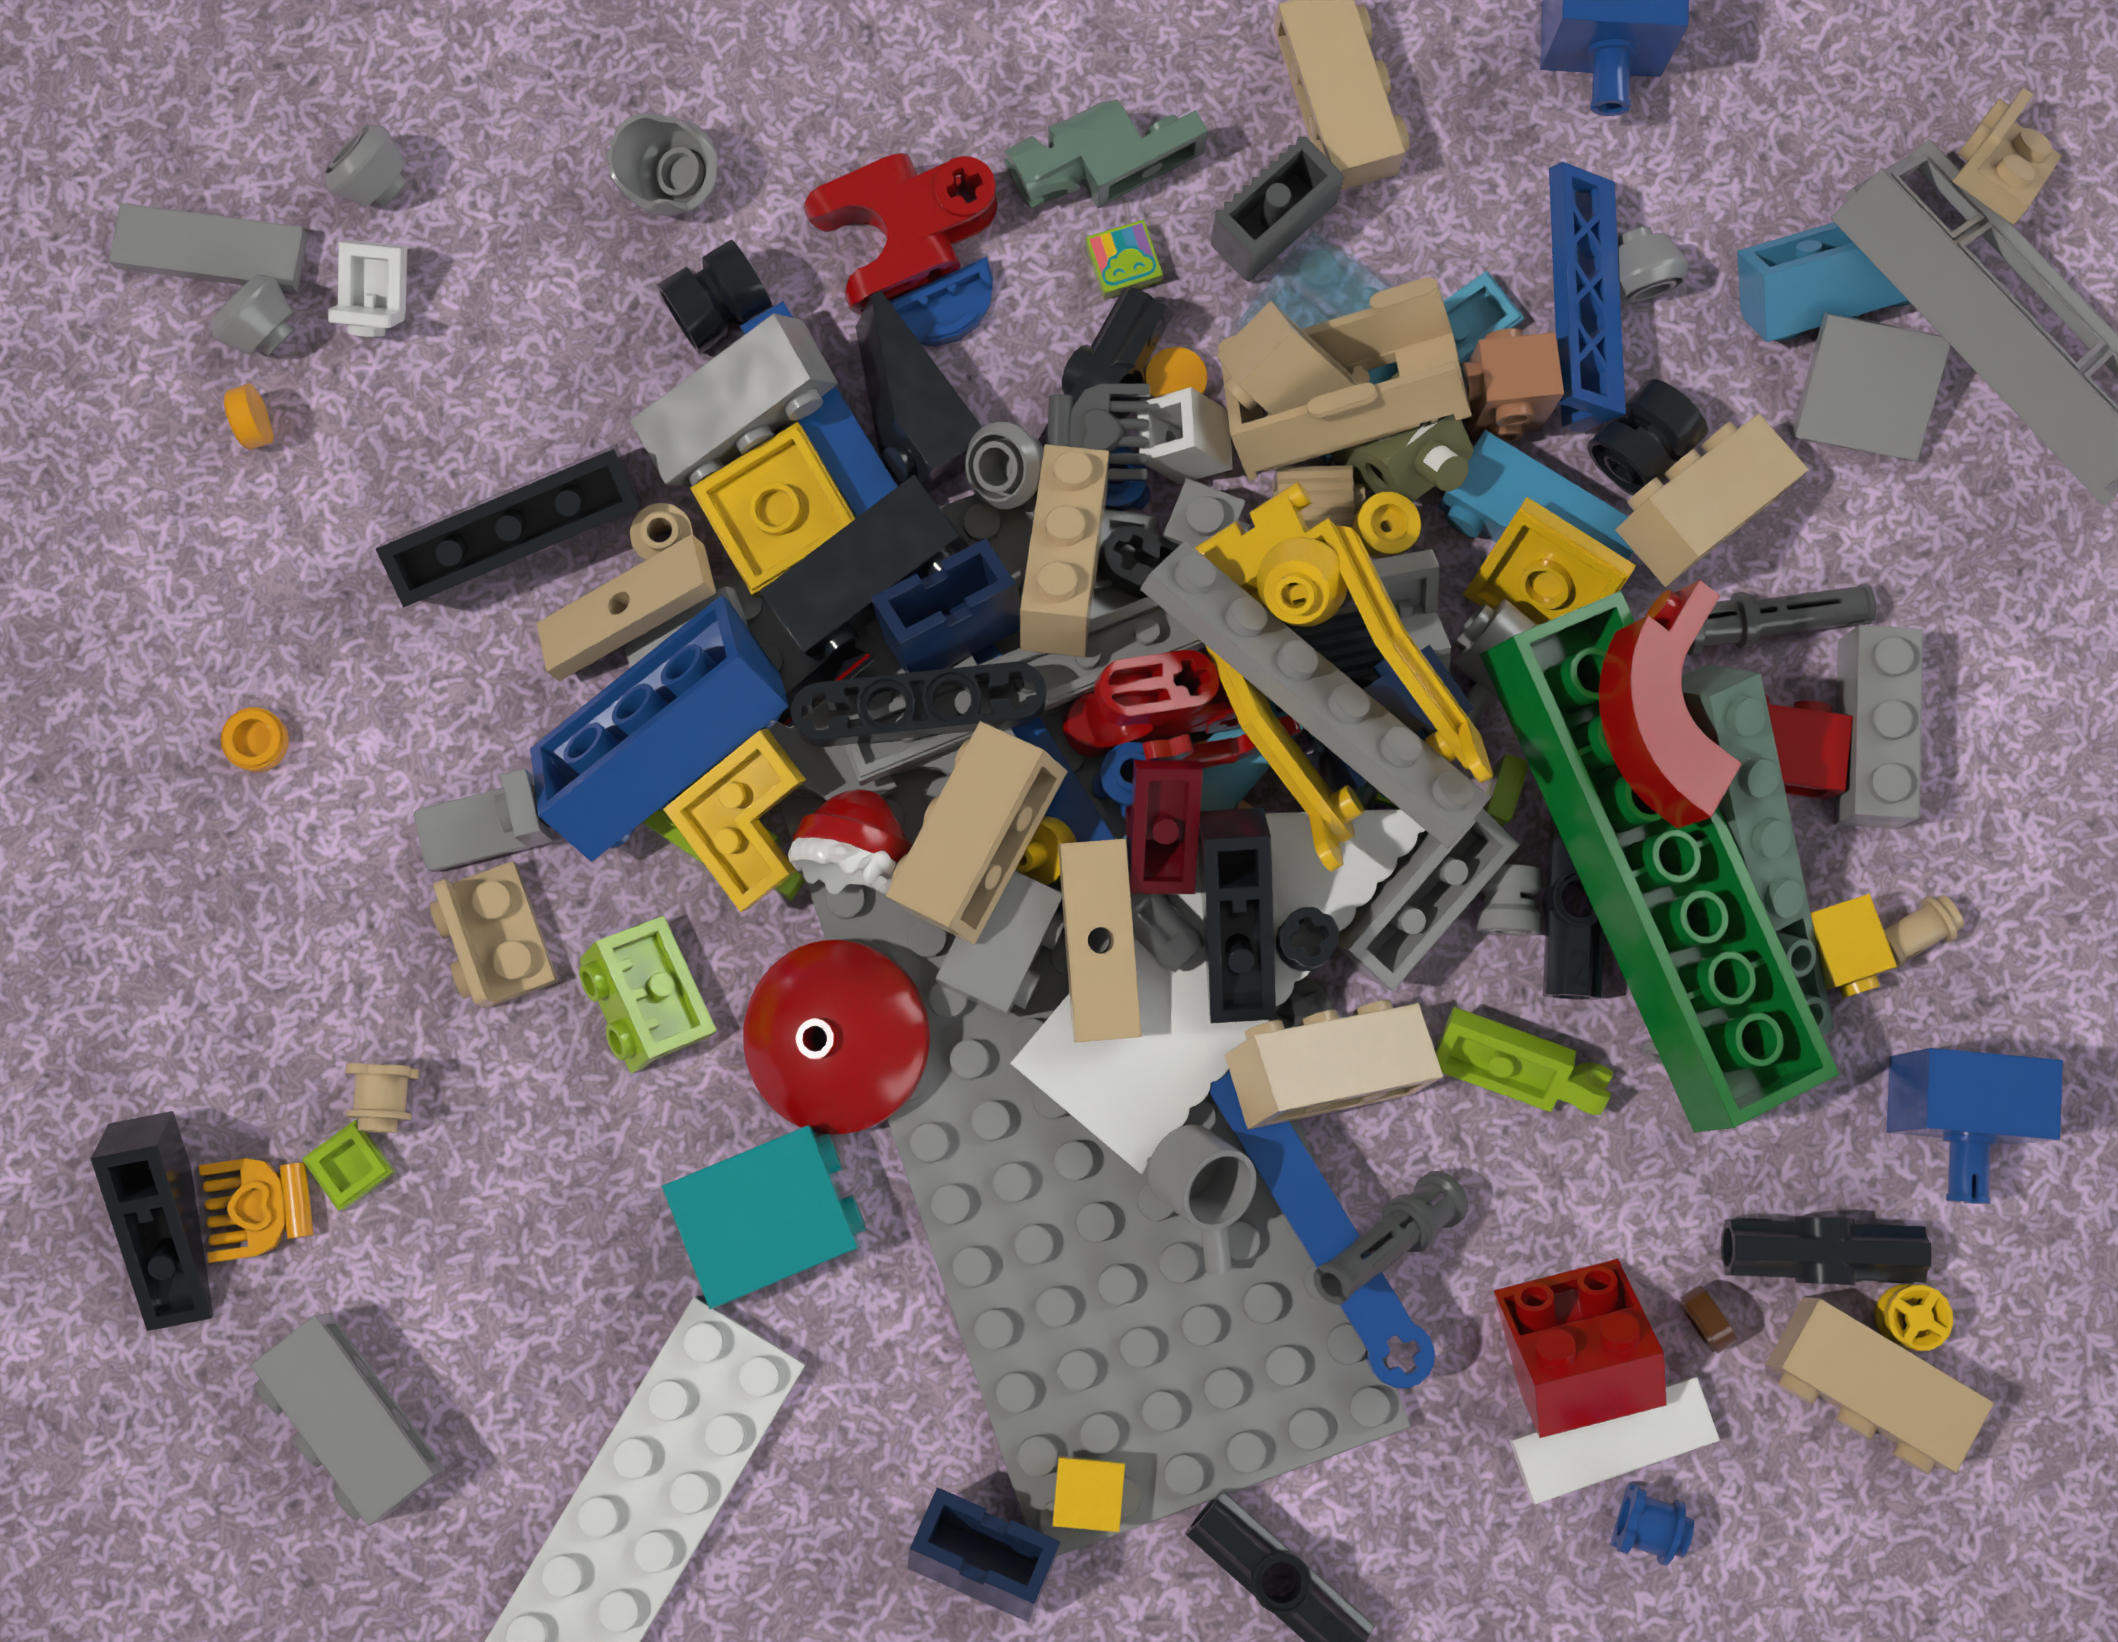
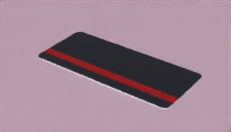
[777,647,875,728]

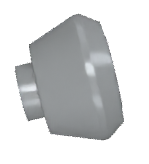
[324,125,406,206]
[1617,227,1690,305]
[210,274,294,356]
[965,422,1044,509]

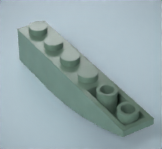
[1681,664,1834,1036]

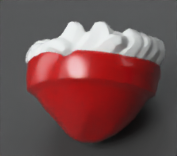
[788,789,913,894]

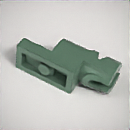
[1004,100,1208,208]

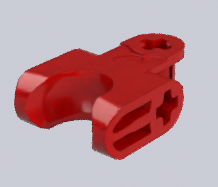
[804,153,998,315]
[1063,650,1241,757]

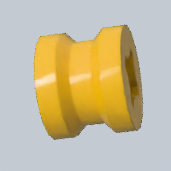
[1874,1284,1953,1351]

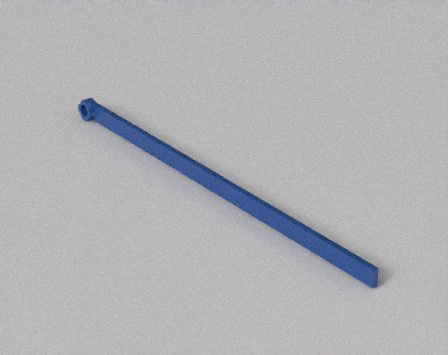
[740,301,1435,1388]

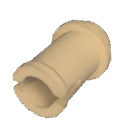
[1883,895,1964,968]

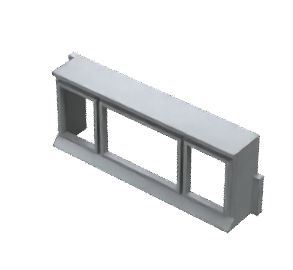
[1831,139,2118,506]

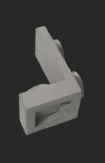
[414,768,553,872]

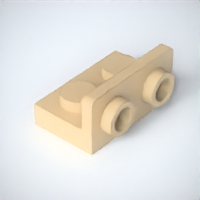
[1952,87,2062,225]
[430,861,558,1009]

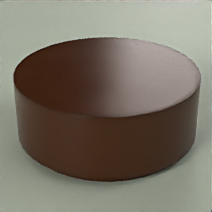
[1679,1285,1738,1353]

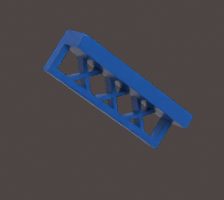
[1549,161,1626,433]

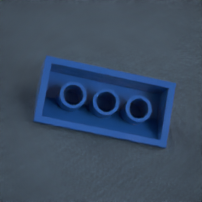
[530,595,789,862]

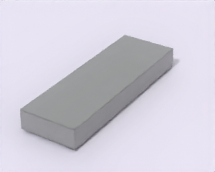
[109,203,308,293]

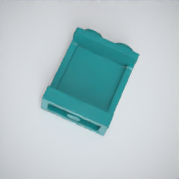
[662,1125,867,1310]

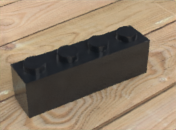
[376,444,642,608]

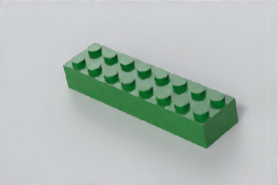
[1480,591,1840,1133]

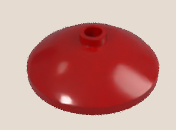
[743,940,930,1135]

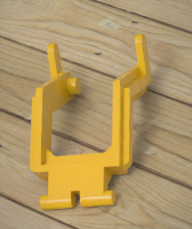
[1194,481,1493,872]

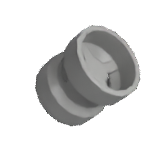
[1476,864,1543,936]

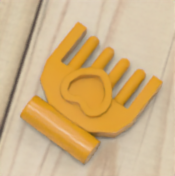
[198,1158,314,1263]

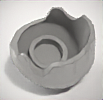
[607,113,718,216]

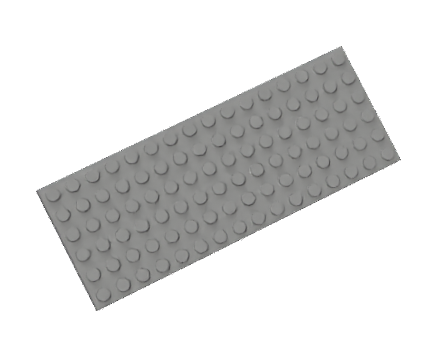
[714,489,1411,1557]

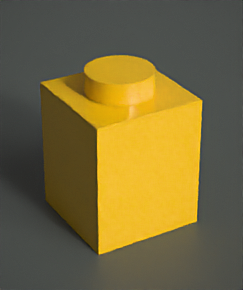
[1811,893,1897,998]

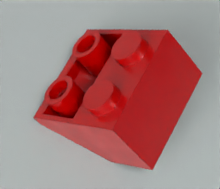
[1493,1258,1667,1438]

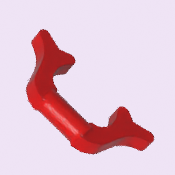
[1142,715,1301,769]

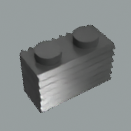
[1211,137,1345,282]

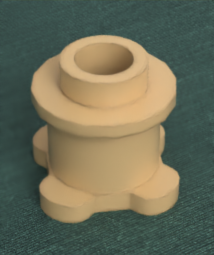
[629,502,694,560]
[345,1063,419,1133]

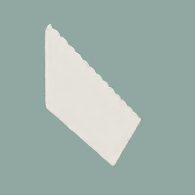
[1010,809,1426,1174]

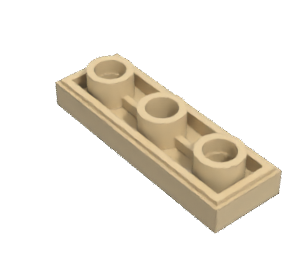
[536,534,716,681]
[1058,839,1142,1043]

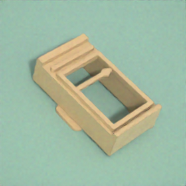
[1218,277,1472,481]

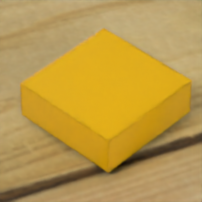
[1052,1456,1125,1532]

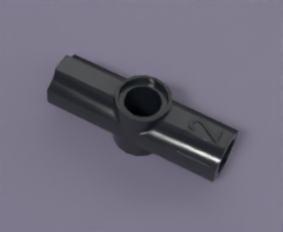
[1038,286,1174,448]
[1542,813,1604,1000]
[1721,1217,1932,1285]
[1185,1489,1375,1642]

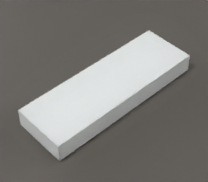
[1509,1376,1720,1504]

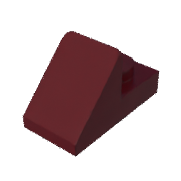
[1125,760,1203,894]

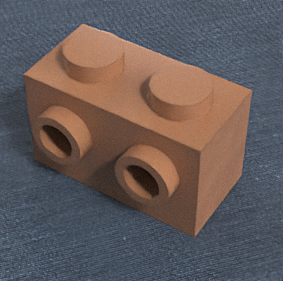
[1462,328,1564,443]

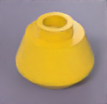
[1257,537,1348,627]

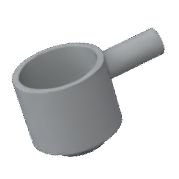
[1452,599,1538,725]
[1148,1125,1257,1275]

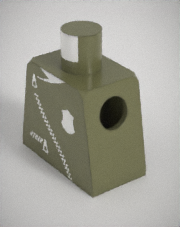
[1330,372,1474,502]

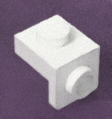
[328,239,407,337]

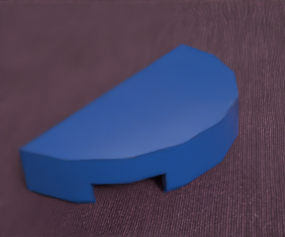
[889,256,993,347]

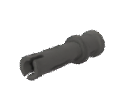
[1687,584,1876,656]
[1313,1171,1468,1305]

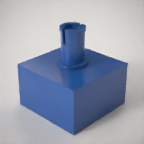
[1540,0,1689,116]
[1886,1048,2063,1204]

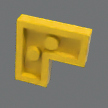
[663,729,806,912]

